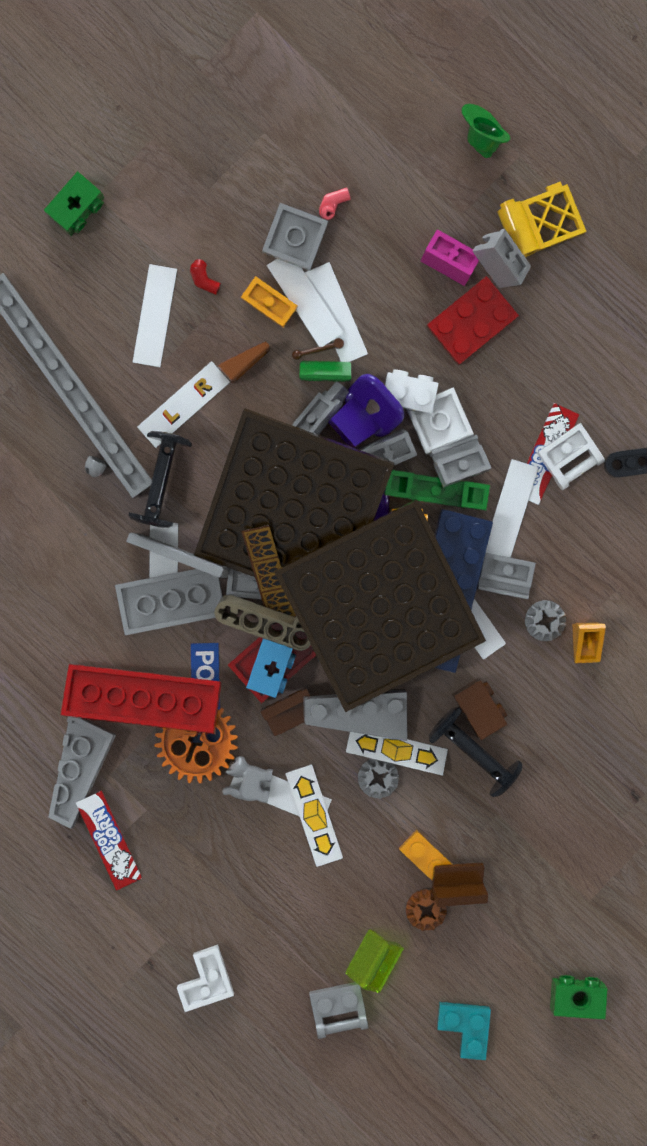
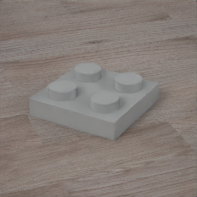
[262,203,328,271]

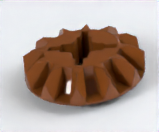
[406,889,447,931]

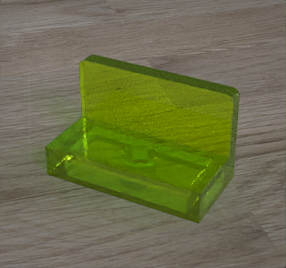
[346,929,404,993]

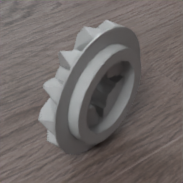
[525,600,566,641]
[358,759,399,799]

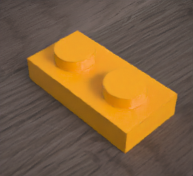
[241,276,298,328]
[399,830,452,880]

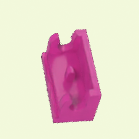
[420,229,479,286]

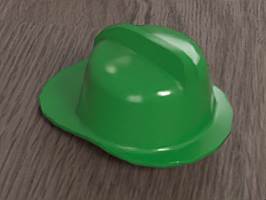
[461,104,511,158]

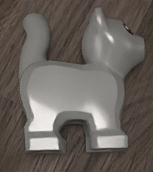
[222,756,273,803]

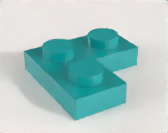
[437,1002,491,1060]

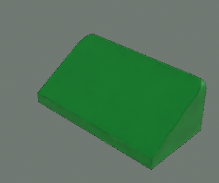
[299,361,351,382]

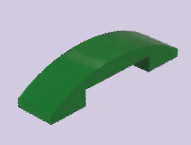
[384,470,490,511]

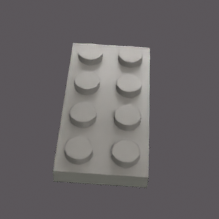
[115,569,226,635]

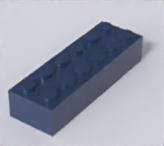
[434,509,493,673]

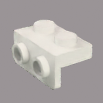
[385,369,439,414]

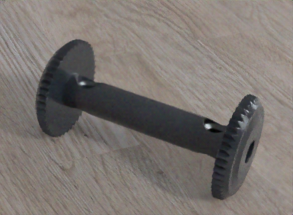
[128,431,192,528]
[429,707,522,797]

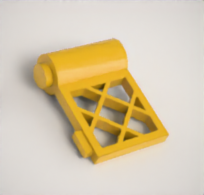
[497,181,587,258]

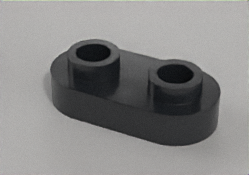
[604,448,647,478]

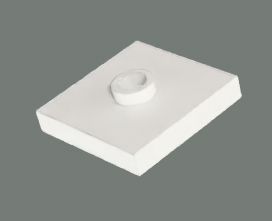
[406,387,474,455]

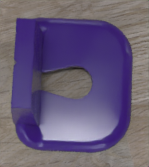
[328,374,404,448]

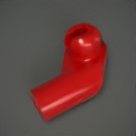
[190,259,221,295]

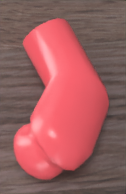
[319,187,351,220]

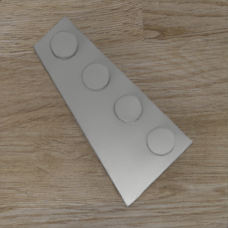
[303,689,407,741]
[48,717,116,829]

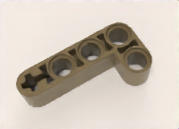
[214,595,311,651]

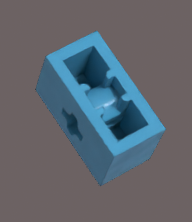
[246,638,296,698]

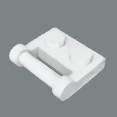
[537,423,605,490]

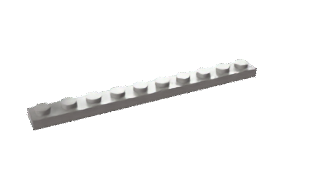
[0,273,152,498]

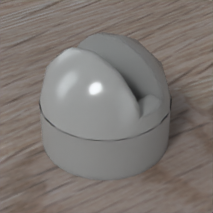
[85,455,107,477]

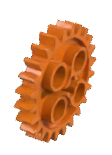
[155,708,239,783]

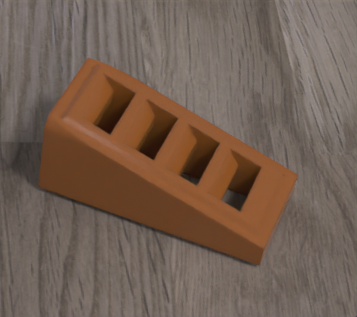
[218,342,270,383]

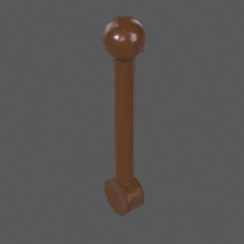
[292,338,344,360]

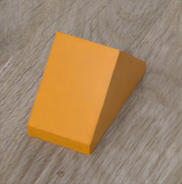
[572,622,606,663]

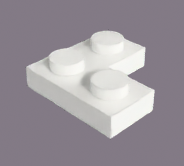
[177,945,234,1012]

